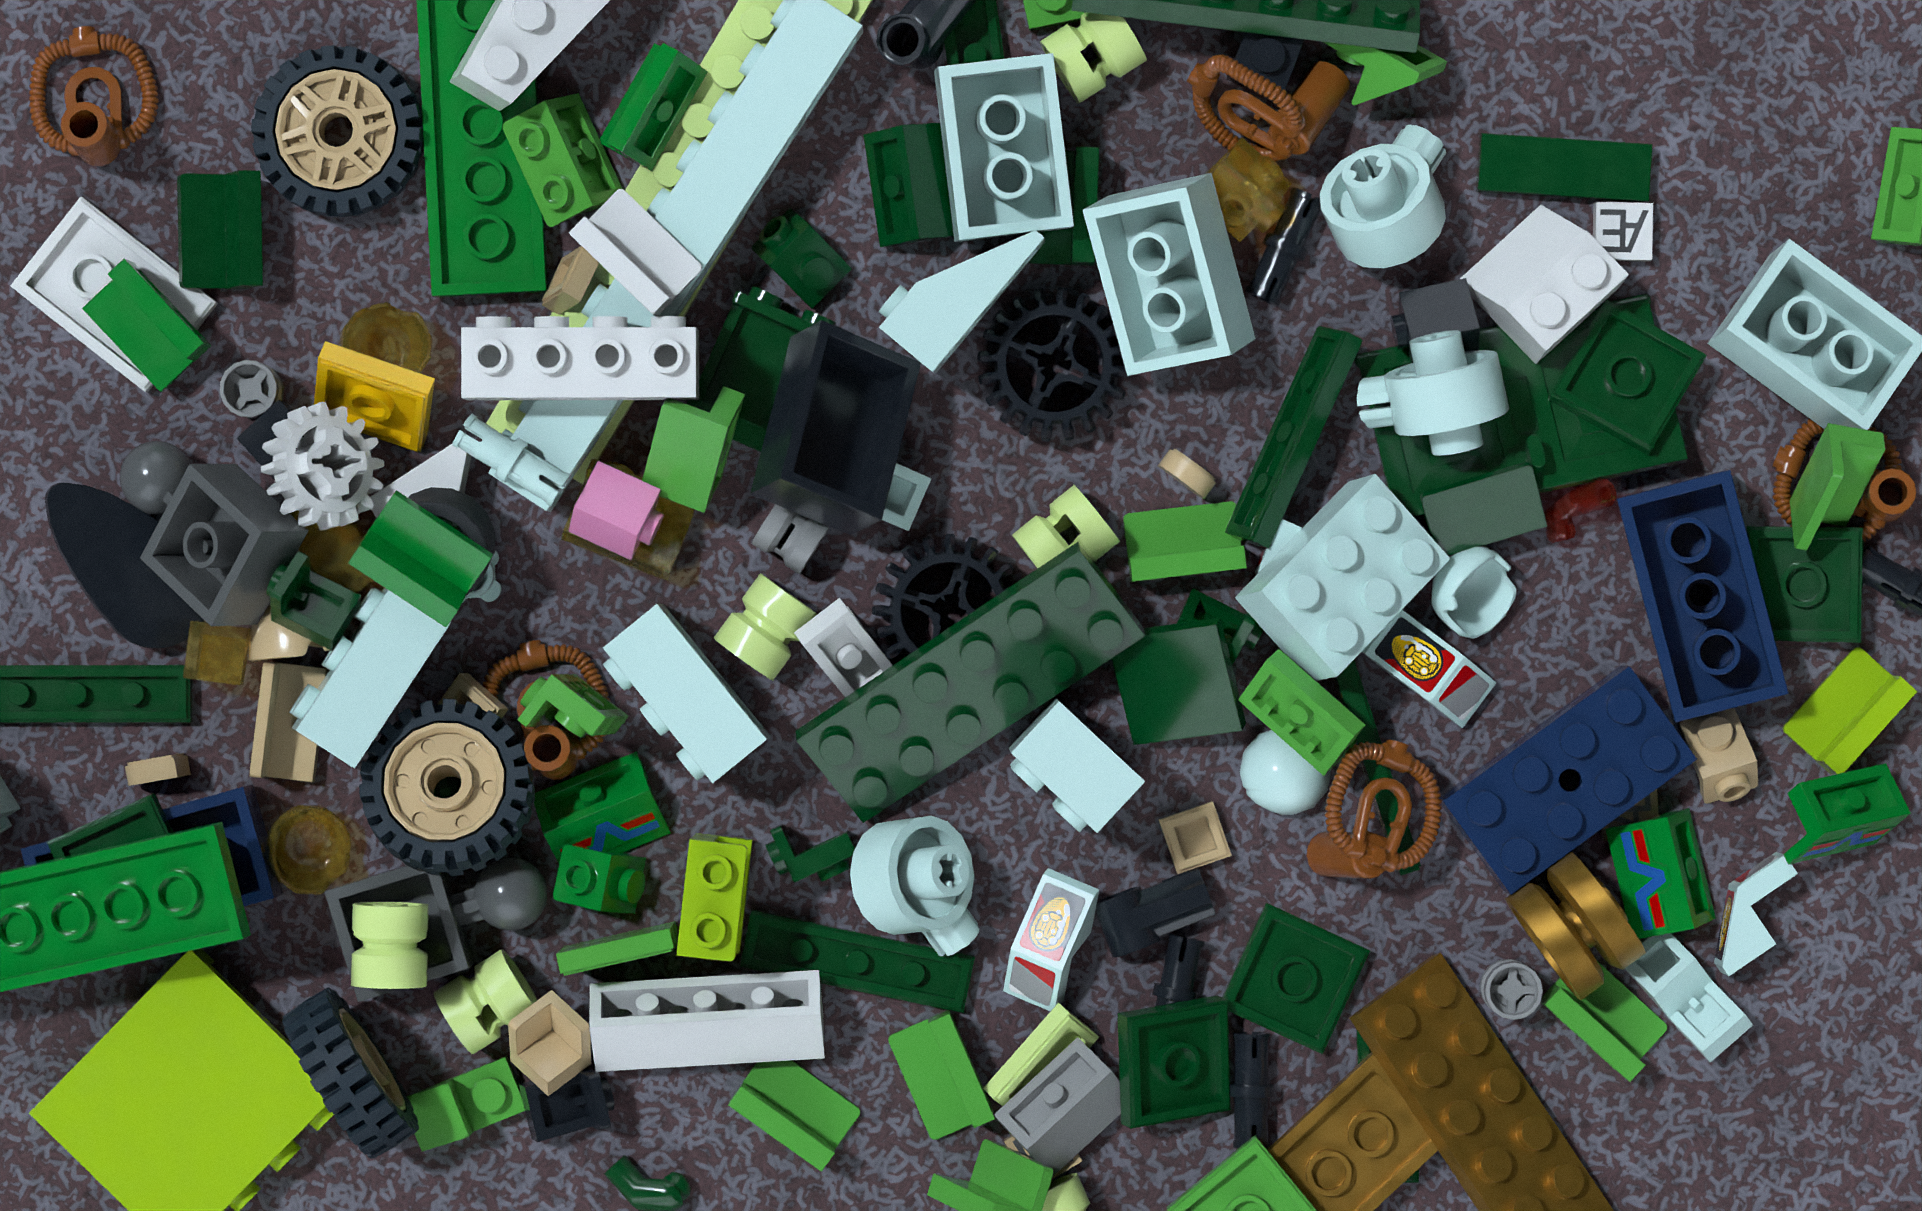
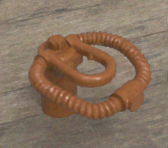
[29,26,159,166]
[1187,54,1350,163]
[1772,419,1916,543]
[482,640,611,779]
[1307,740,1442,879]

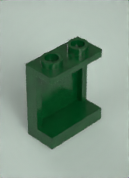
[687,286,836,452]

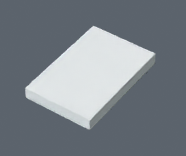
[11,197,218,393]

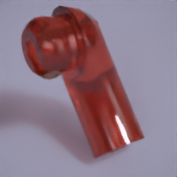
[1544,479,1617,544]

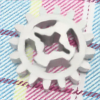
[261,402,384,531]

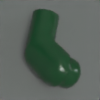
[604,1155,691,1211]

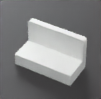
[569,189,702,316]

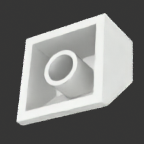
[1460,205,1629,364]

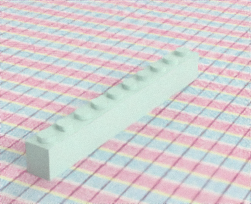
[488,0,863,512]

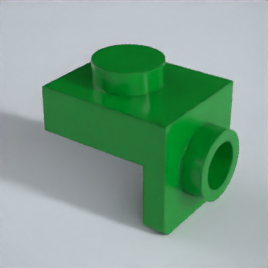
[553,844,646,914]

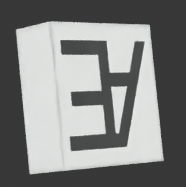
[1593,202,1653,261]

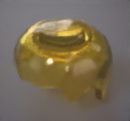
[339,302,433,373]
[266,805,352,895]

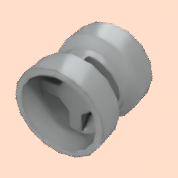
[220,360,284,419]
[751,504,830,575]
[1479,958,1543,1020]

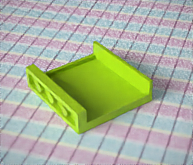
[29,948,334,1211]

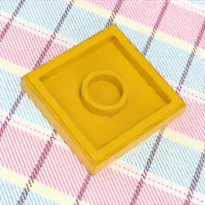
[314,341,435,452]

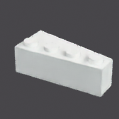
[449,0,610,111]

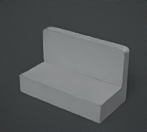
[994,1037,1121,1177]

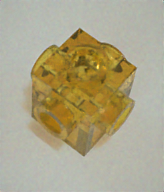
[1205,137,1292,242]

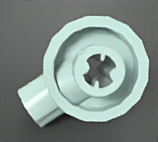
[1320,125,1446,268]
[1357,330,1509,456]
[850,816,980,956]

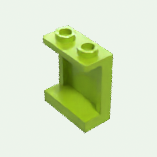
[676,833,753,961]

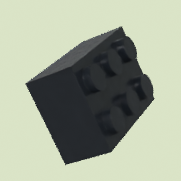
[750,320,921,535]

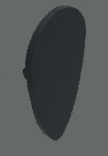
[45,483,204,648]

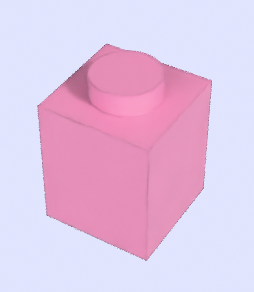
[569,461,664,560]

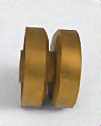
[1505,852,1646,1000]

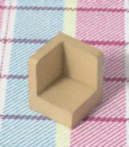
[508,990,592,1096]

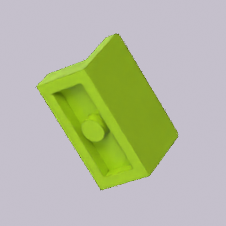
[1782,647,1918,775]

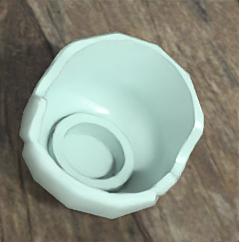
[1431,546,1517,639]
[1240,730,1331,815]

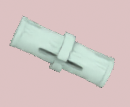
[452,413,571,507]

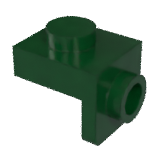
[751,209,852,309]
[266,551,361,651]
[1176,588,1263,665]
[765,824,856,883]

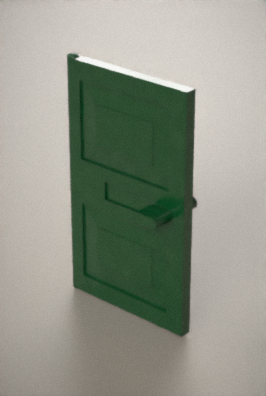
[1354,293,1688,519]

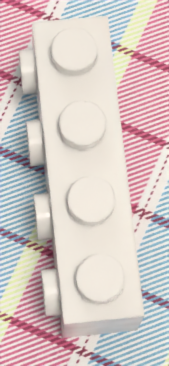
[461,316,699,401]
[589,970,825,1072]

